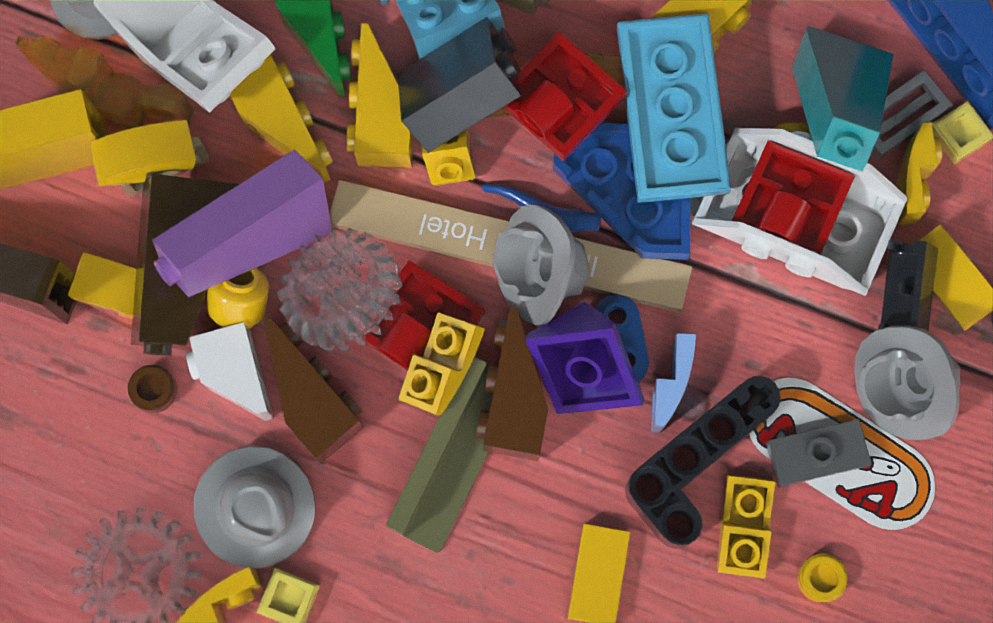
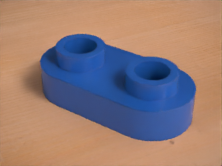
[595,295,649,383]

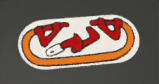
[747,378,935,530]

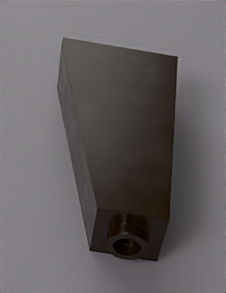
[131,174,239,356]
[0,243,77,324]

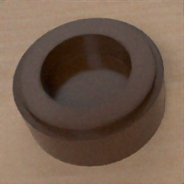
[128,365,177,413]

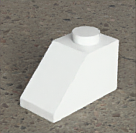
[186,322,274,421]

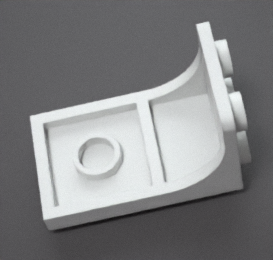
[94,0,276,112]

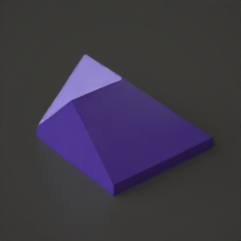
[525,301,645,414]

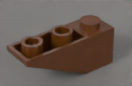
[476,307,548,461]
[264,316,364,464]

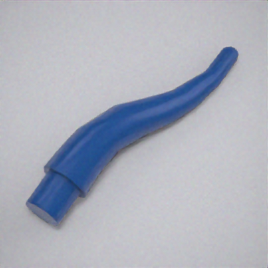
[482,184,601,233]

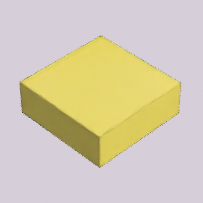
[932,101,993,165]
[256,568,320,623]

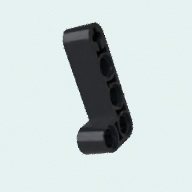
[625,376,781,549]

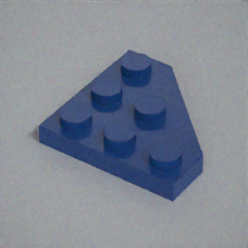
[553,123,691,260]

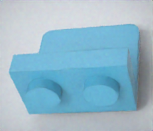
[396,0,505,60]

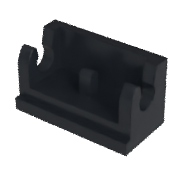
[878,240,938,332]

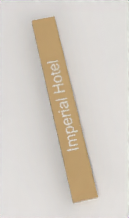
[329,180,692,313]

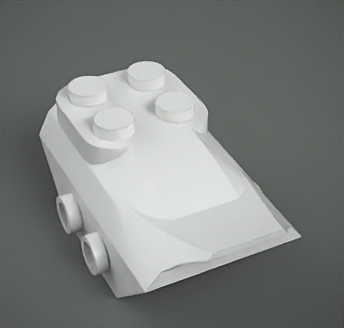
[690,128,908,296]

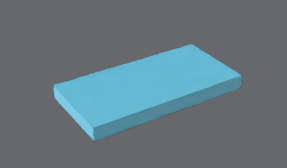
[617,14,731,203]

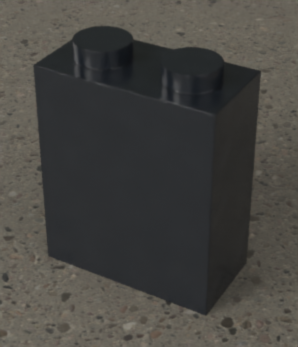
[397,17,522,153]

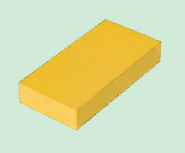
[567,524,630,623]

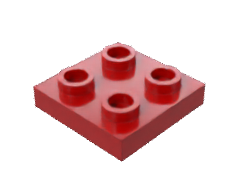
[503,32,627,162]
[732,141,855,255]
[357,260,486,371]

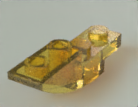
[16,35,194,129]

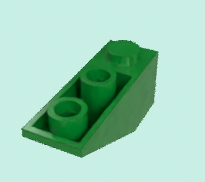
[275,0,352,97]

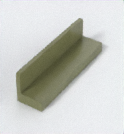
[385,357,493,553]

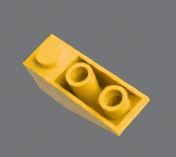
[347,23,413,168]
[230,54,333,183]

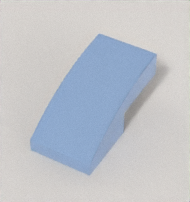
[651,333,696,433]

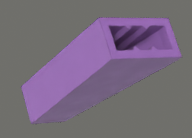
[153,150,333,297]

